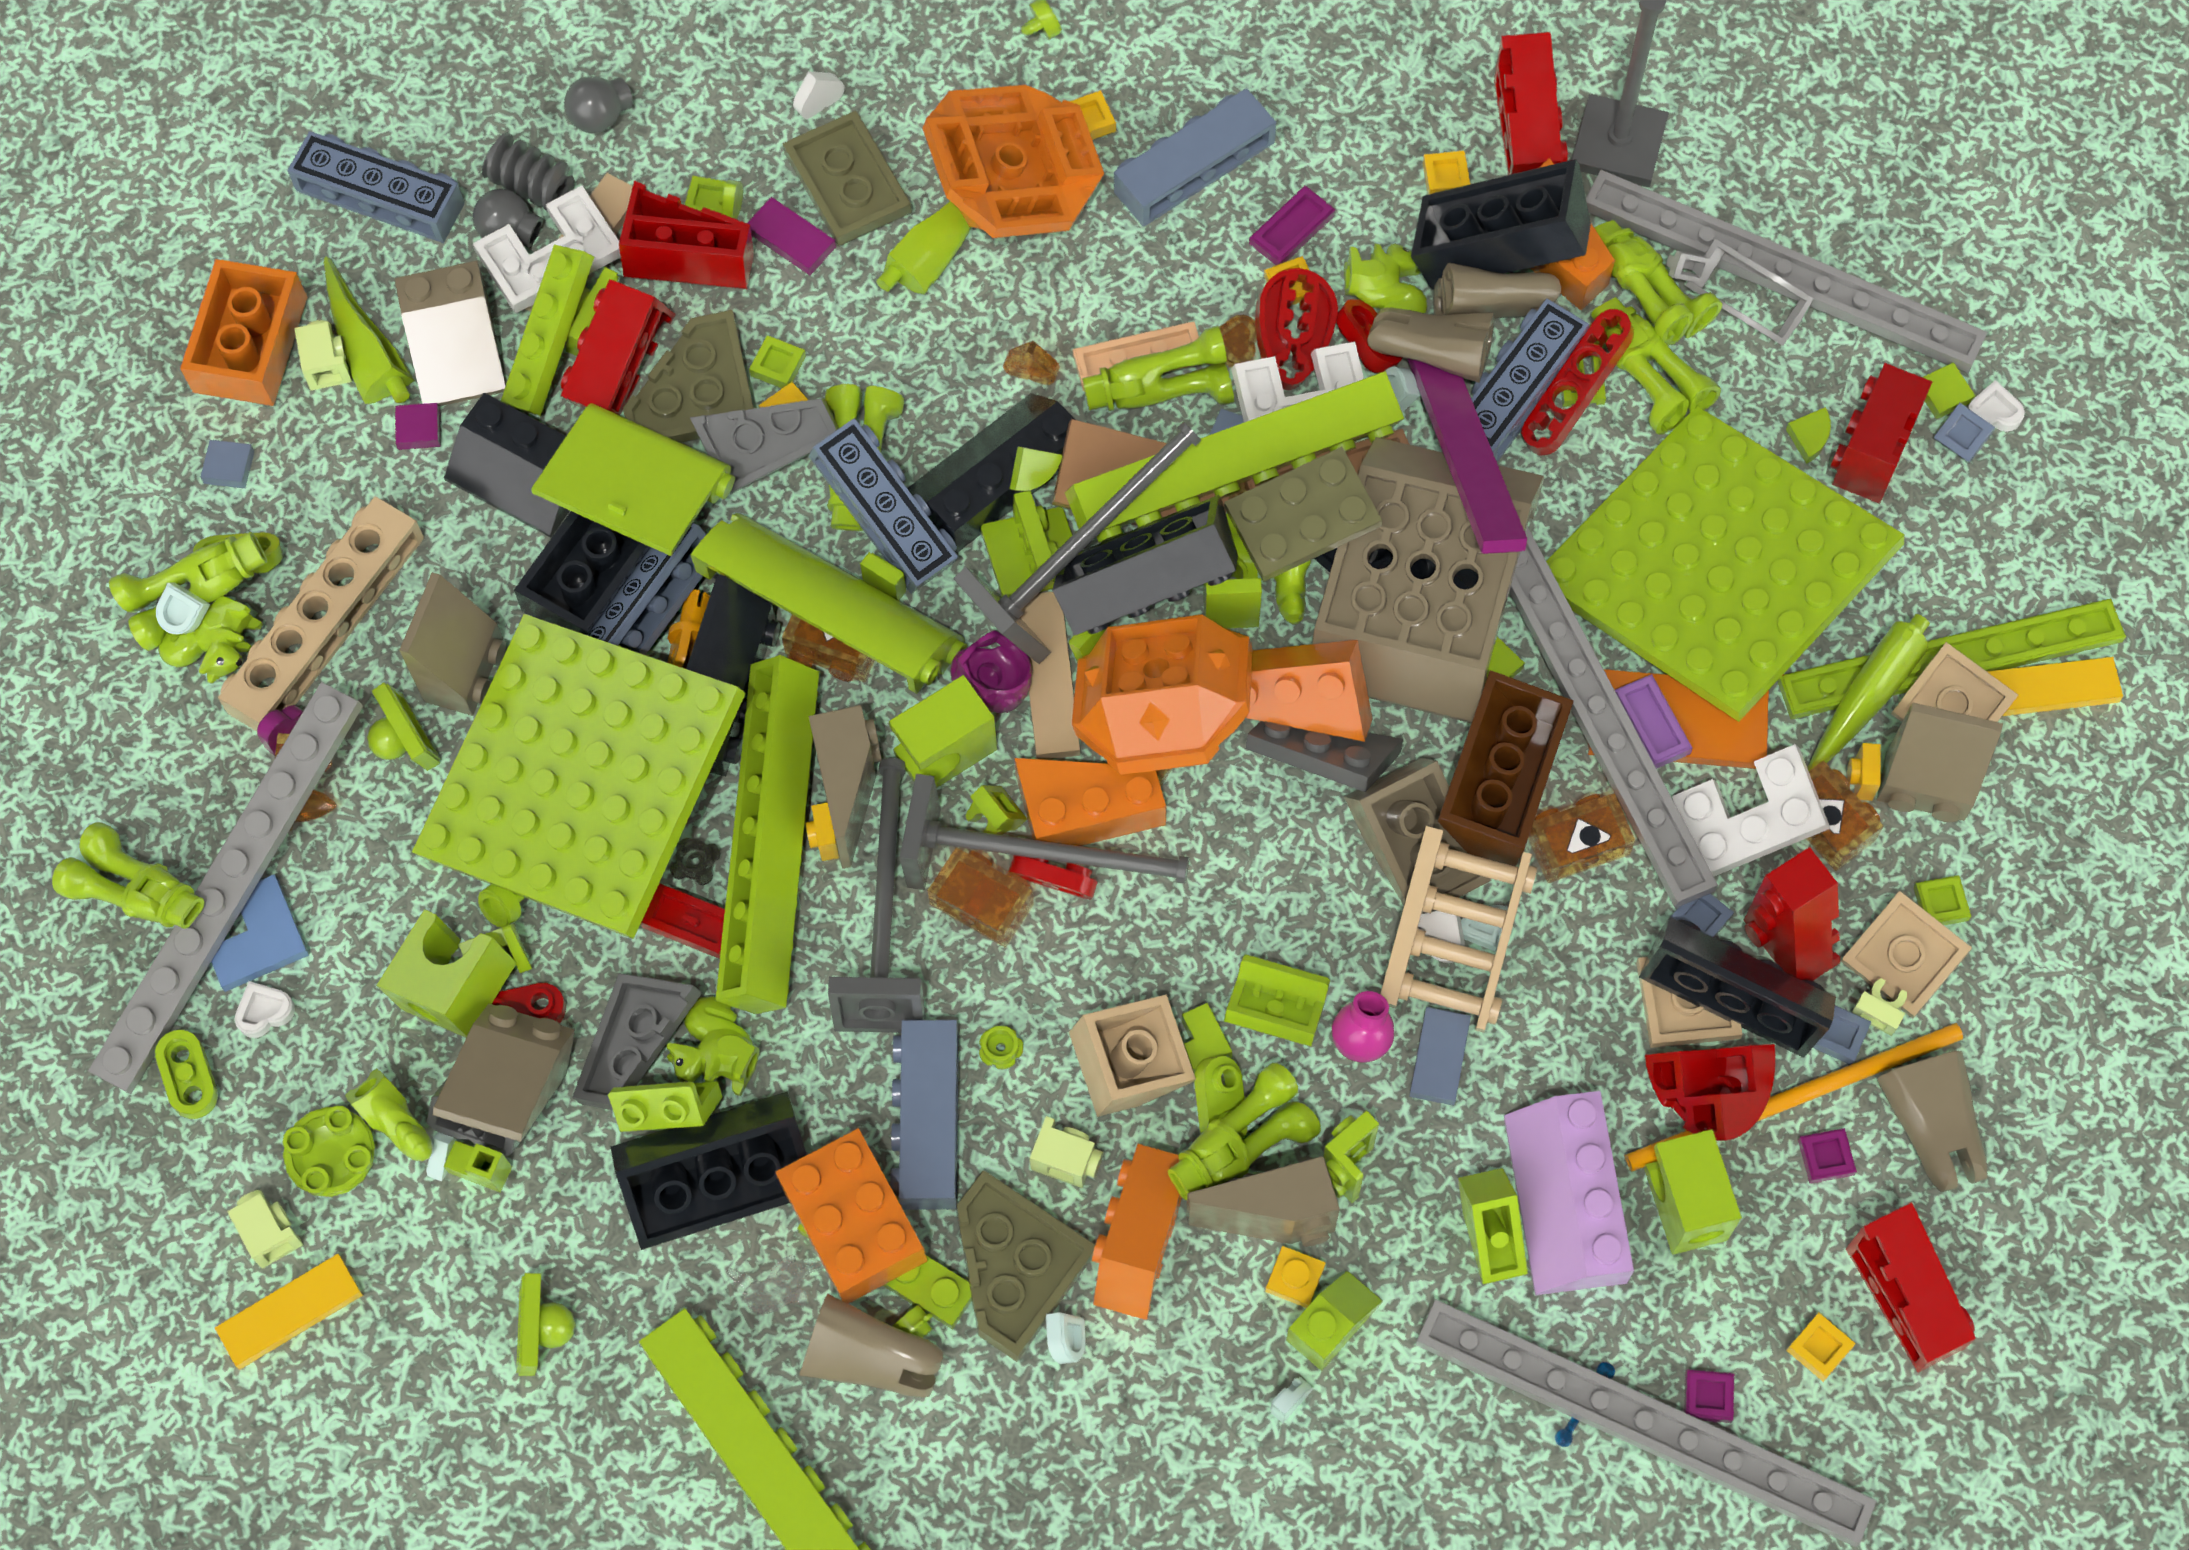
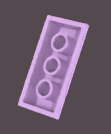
[1504,1091,1634,1295]

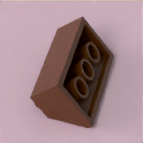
[1437,670,1574,866]

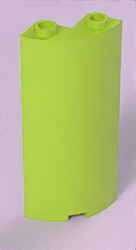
[691,513,967,694]

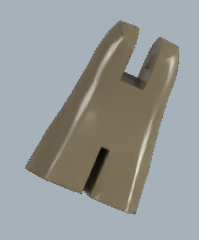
[1433,263,1561,319]
[1367,308,1494,383]
[1877,1050,1988,1192]
[799,1294,943,1398]

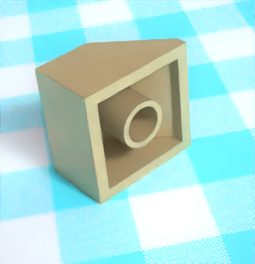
[1069,995,1196,1117]

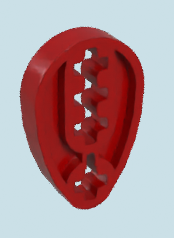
[1255,268,1338,390]

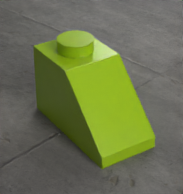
[1458,1168,1528,1284]
[1286,1271,1383,1371]

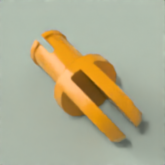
[667,589,710,669]

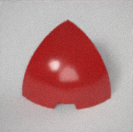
[1645,1044,1776,1141]

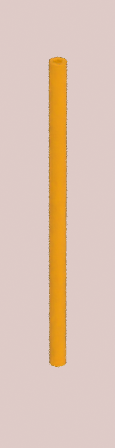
[1624,1023,1963,1172]

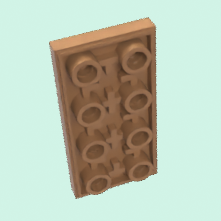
[1052,419,1229,526]

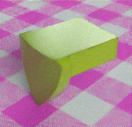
[684,175,743,219]
[459,923,532,973]

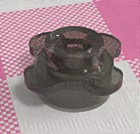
[670,838,720,885]

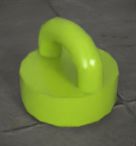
[1021,0,1062,40]
[478,884,525,928]

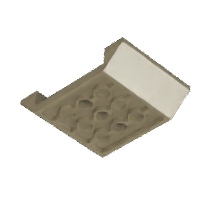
[1312,437,1544,723]

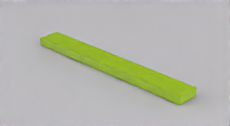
[1777,598,2126,720]

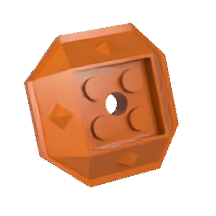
[922,85,1104,238]
[1072,614,1253,775]

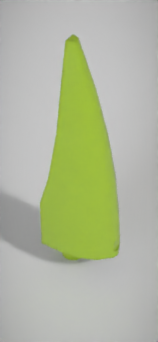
[876,201,972,295]
[323,256,415,404]
[1807,614,1930,777]

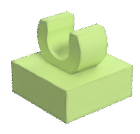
[1851,978,1907,1036]

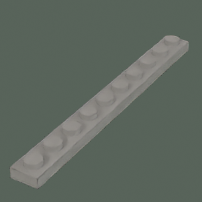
[1586,170,1988,373]
[1509,526,1718,908]
[88,682,363,1094]
[1416,1299,1877,1547]

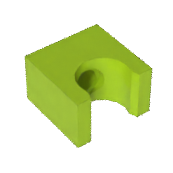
[1202,514,1262,629]
[889,675,997,788]
[376,909,517,1038]
[1644,1129,1742,1255]

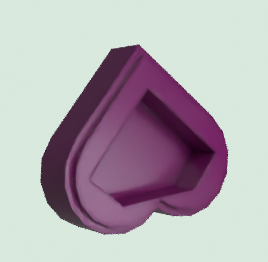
[257,705,303,757]

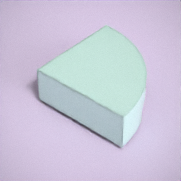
[1461,905,1508,951]
[426,1132,464,1181]
[1270,1377,1314,1423]

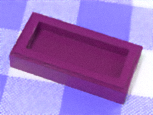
[1249,185,1336,265]
[747,197,836,276]

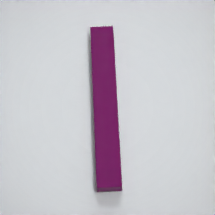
[1407,358,1527,554]

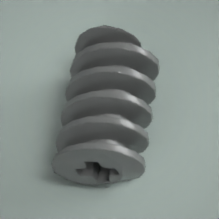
[482,132,575,211]

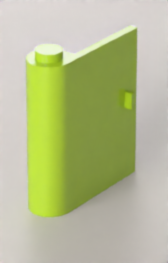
[531,403,735,556]

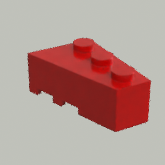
[1494,32,1568,175]
[619,181,754,289]
[560,279,676,415]
[1830,363,1933,504]
[1743,847,1840,981]
[1846,1202,1976,1373]

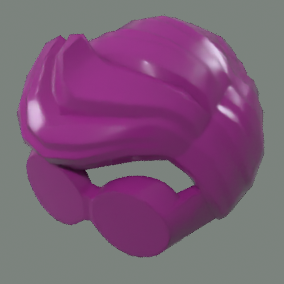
[950,630,1032,713]

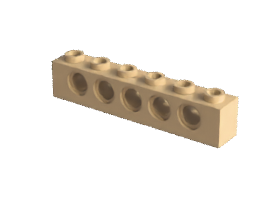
[218,496,424,731]

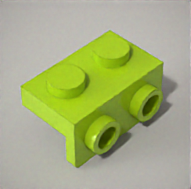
[1224,954,1330,1047]
[608,1081,722,1132]
[1323,1110,1379,1204]

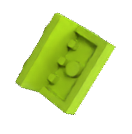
[981,490,1072,597]

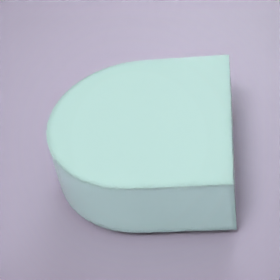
[1386,367,1420,413]
[156,582,210,634]
[1046,1312,1086,1364]

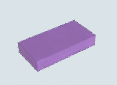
[1615,674,1693,769]

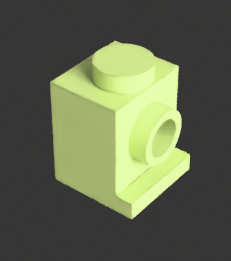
[294,320,352,391]
[1030,1116,1104,1188]
[227,1190,303,1269]

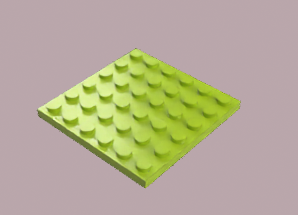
[1546,406,1905,722]
[412,614,746,939]

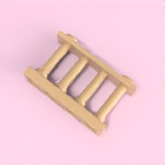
[1380,826,1537,1033]

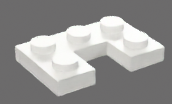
[473,185,620,314]
[1231,342,1364,422]
[1672,744,1830,877]

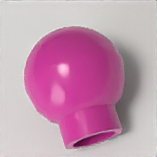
[1332,991,1394,1063]

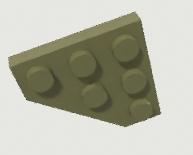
[623,310,754,443]
[956,1170,1095,1362]

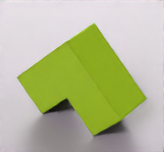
[1182,1003,1232,1075]
[443,1140,512,1193]

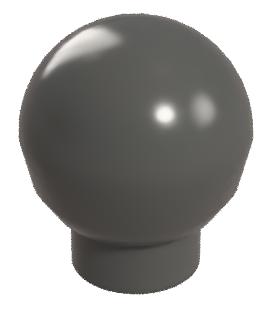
[564,76,633,133]
[473,189,543,248]

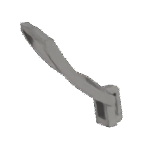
[1666,238,1814,346]

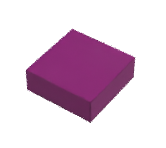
[395,403,441,450]
[1798,1128,1857,1184]
[1684,1370,1735,1423]

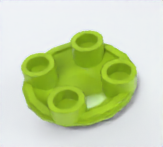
[282,1106,375,1197]

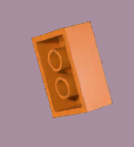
[180,259,307,406]
[775,1128,927,1304]

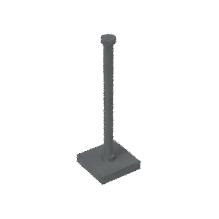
[1571,0,1669,188]
[953,421,1202,664]
[828,758,926,1033]
[899,774,1189,890]

